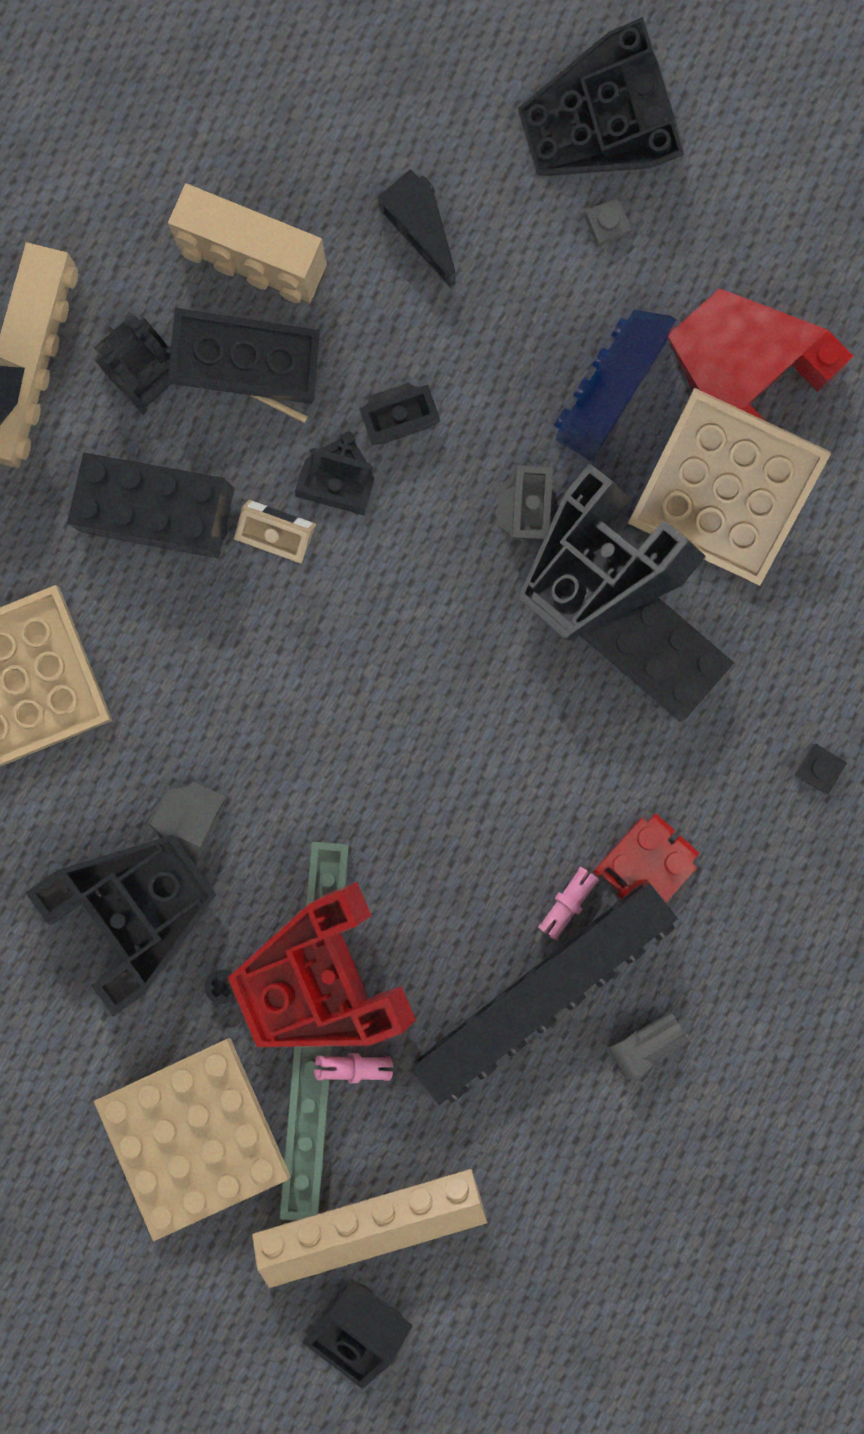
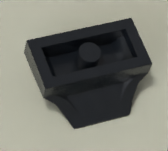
[359,382,440,445]

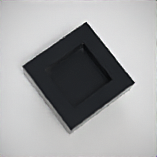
[795,744,847,794]

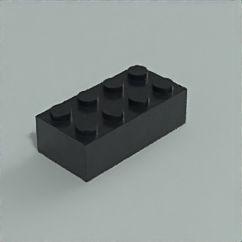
[67,452,235,559]
[580,597,734,722]

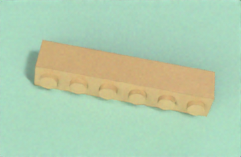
[0,242,78,468]
[252,1169,487,1288]

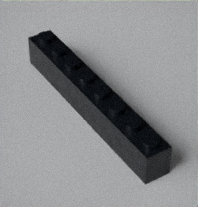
[411,879,678,1106]

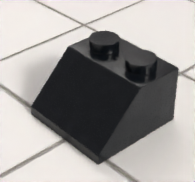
[303,1279,413,1389]

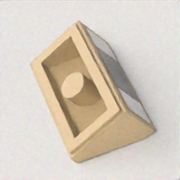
[234,500,316,564]

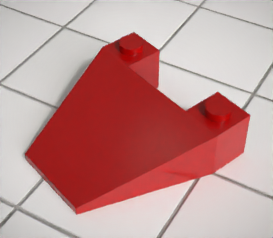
[667,288,854,421]
[228,882,416,1047]

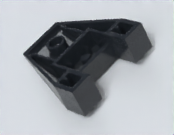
[518,463,706,641]
[25,835,216,1016]

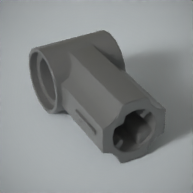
[607,1012,688,1080]

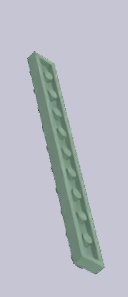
[280,842,349,1221]

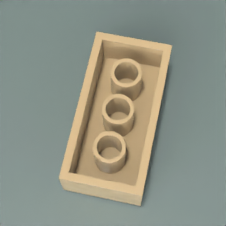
[168,183,327,303]

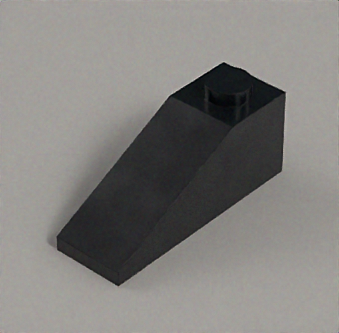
[378,169,456,287]

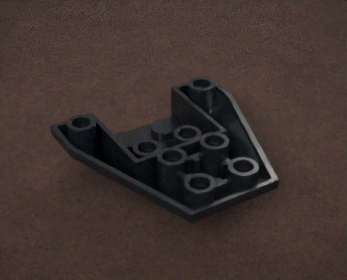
[518,17,684,176]

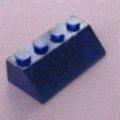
[554,309,677,462]

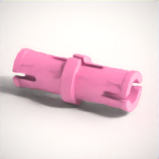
[538,867,599,941]
[314,1053,393,1083]

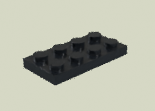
[167,308,320,404]

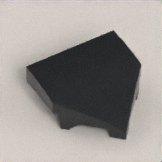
[295,431,375,516]

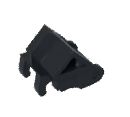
[94,314,172,415]

